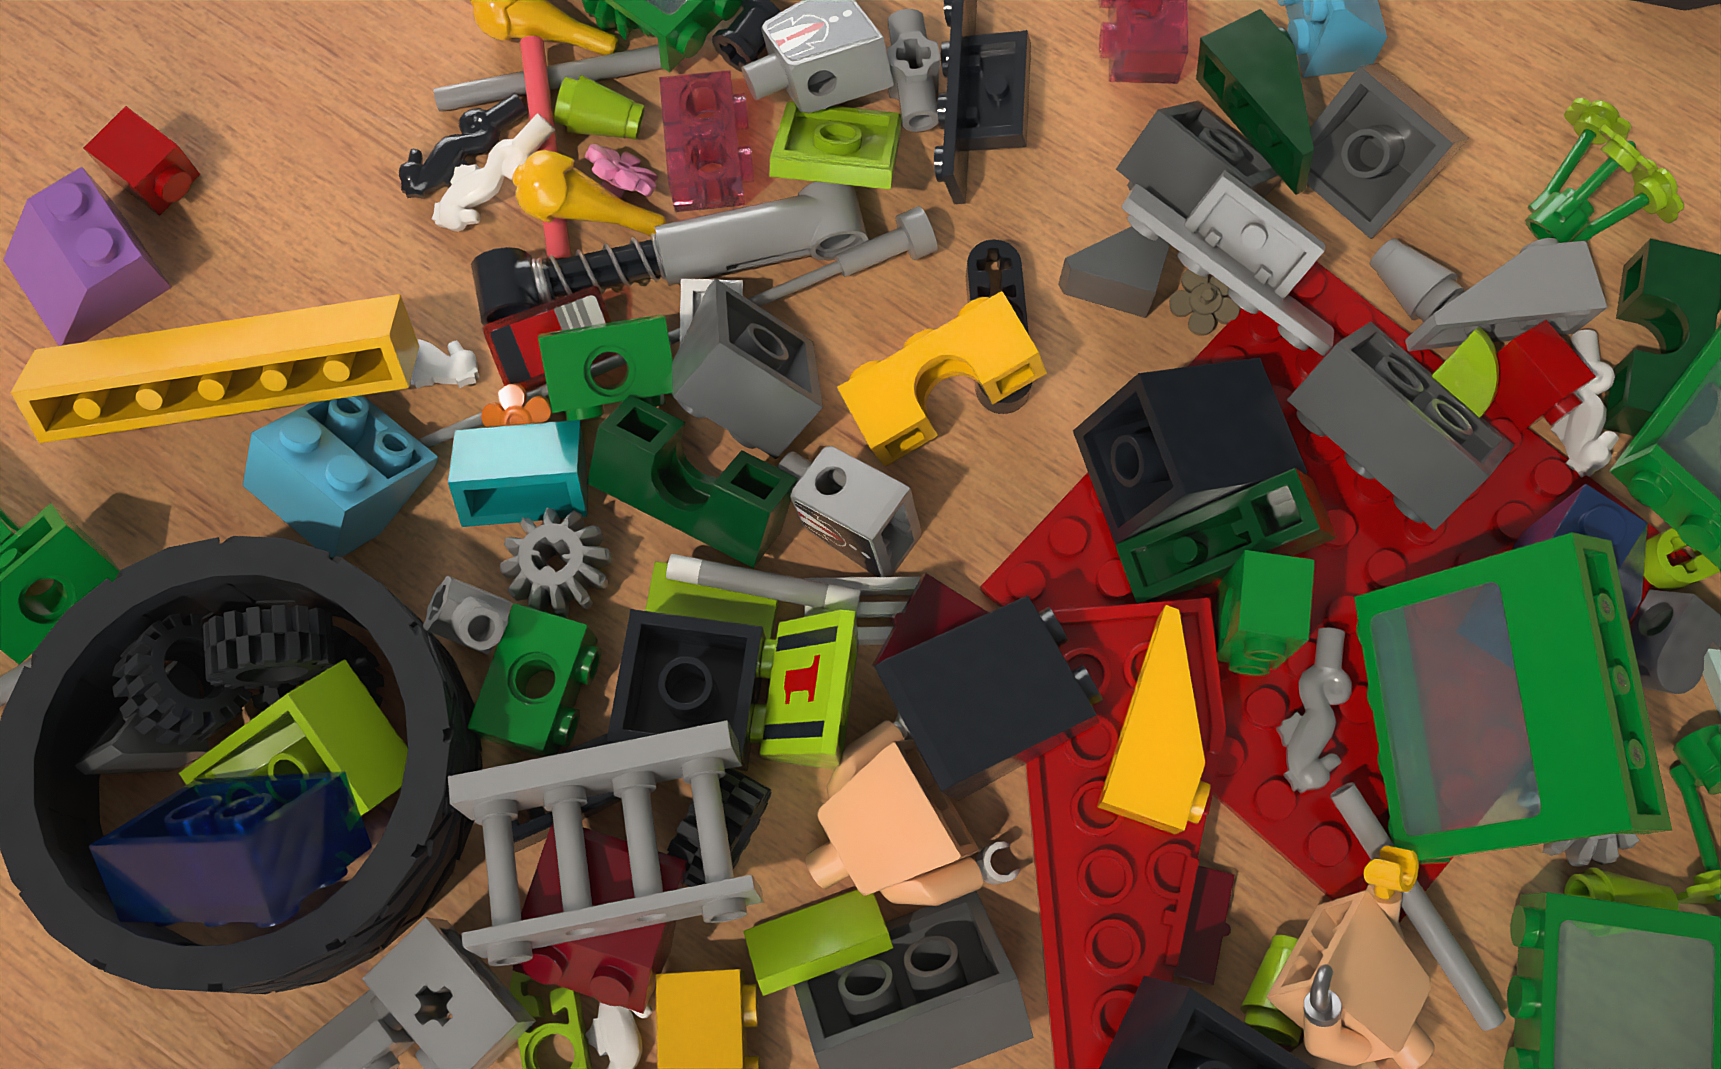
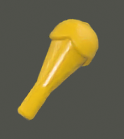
[470,0,619,55]
[512,150,666,236]

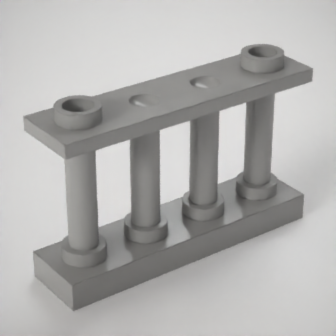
[448,721,764,966]

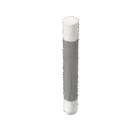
[666,554,861,615]

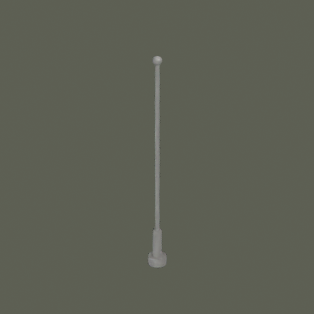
[417,206,938,448]

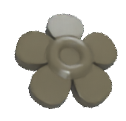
[1169,269,1240,336]

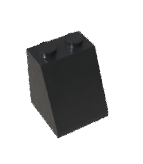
[1073,358,1308,545]
[874,596,1103,801]

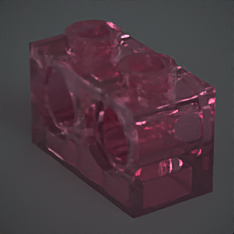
[659,70,754,212]

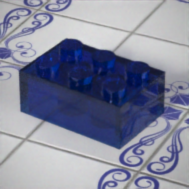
[89,771,372,928]

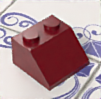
[513,823,687,1014]

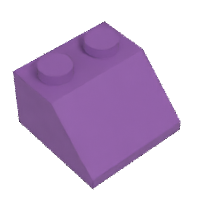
[3,167,171,346]

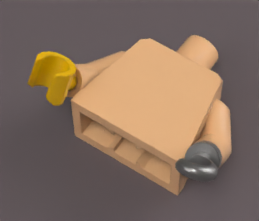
[1267,845,1435,1069]

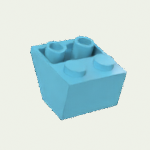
[1277,0,1387,78]
[243,395,438,558]

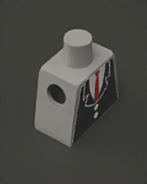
[742,0,894,113]
[777,446,922,577]

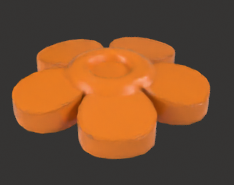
[481,383,552,428]

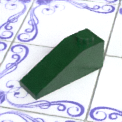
[1196,9,1314,195]
[1115,468,1337,604]

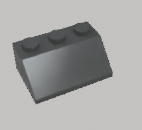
[1287,321,1514,531]
[794,891,1034,1069]

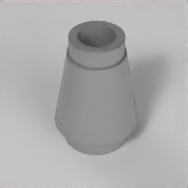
[1370,238,1464,322]

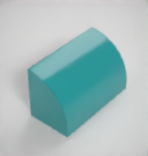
[448,420,588,527]

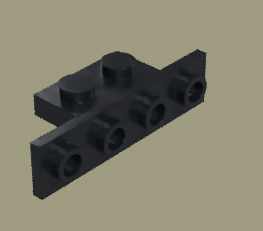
[934,0,1031,204]

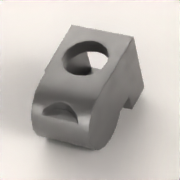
[1630,590,1721,694]

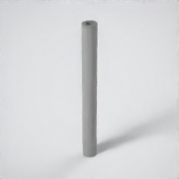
[433,45,662,112]
[1330,782,1506,1031]

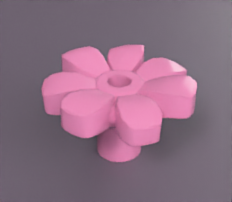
[585,144,658,199]

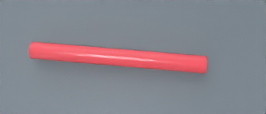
[520,36,571,260]

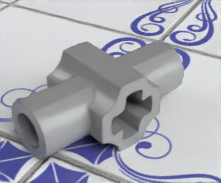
[887,9,940,132]
[423,576,511,655]

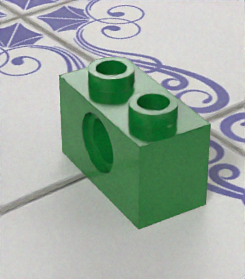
[538,314,673,421]
[0,503,120,665]
[1214,550,1315,676]
[467,603,601,757]

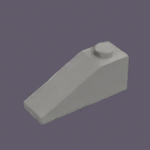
[1405,238,1608,351]

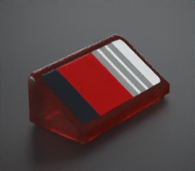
[482,286,618,391]

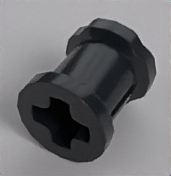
[712,0,781,72]

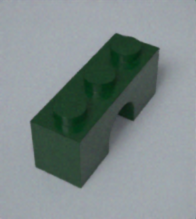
[1603,239,1721,446]
[587,395,798,568]

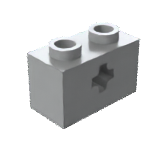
[362,917,536,1069]

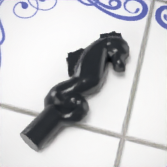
[399,93,528,199]

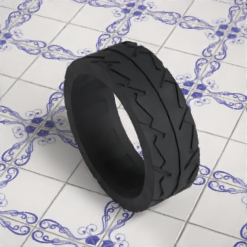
[0,536,483,995]

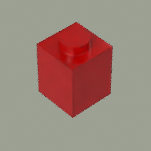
[83,106,201,216]
[1494,320,1596,432]

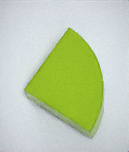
[1432,326,1499,418]

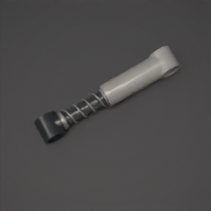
[471,182,869,330]

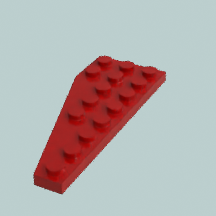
[1025,598,1226,1069]

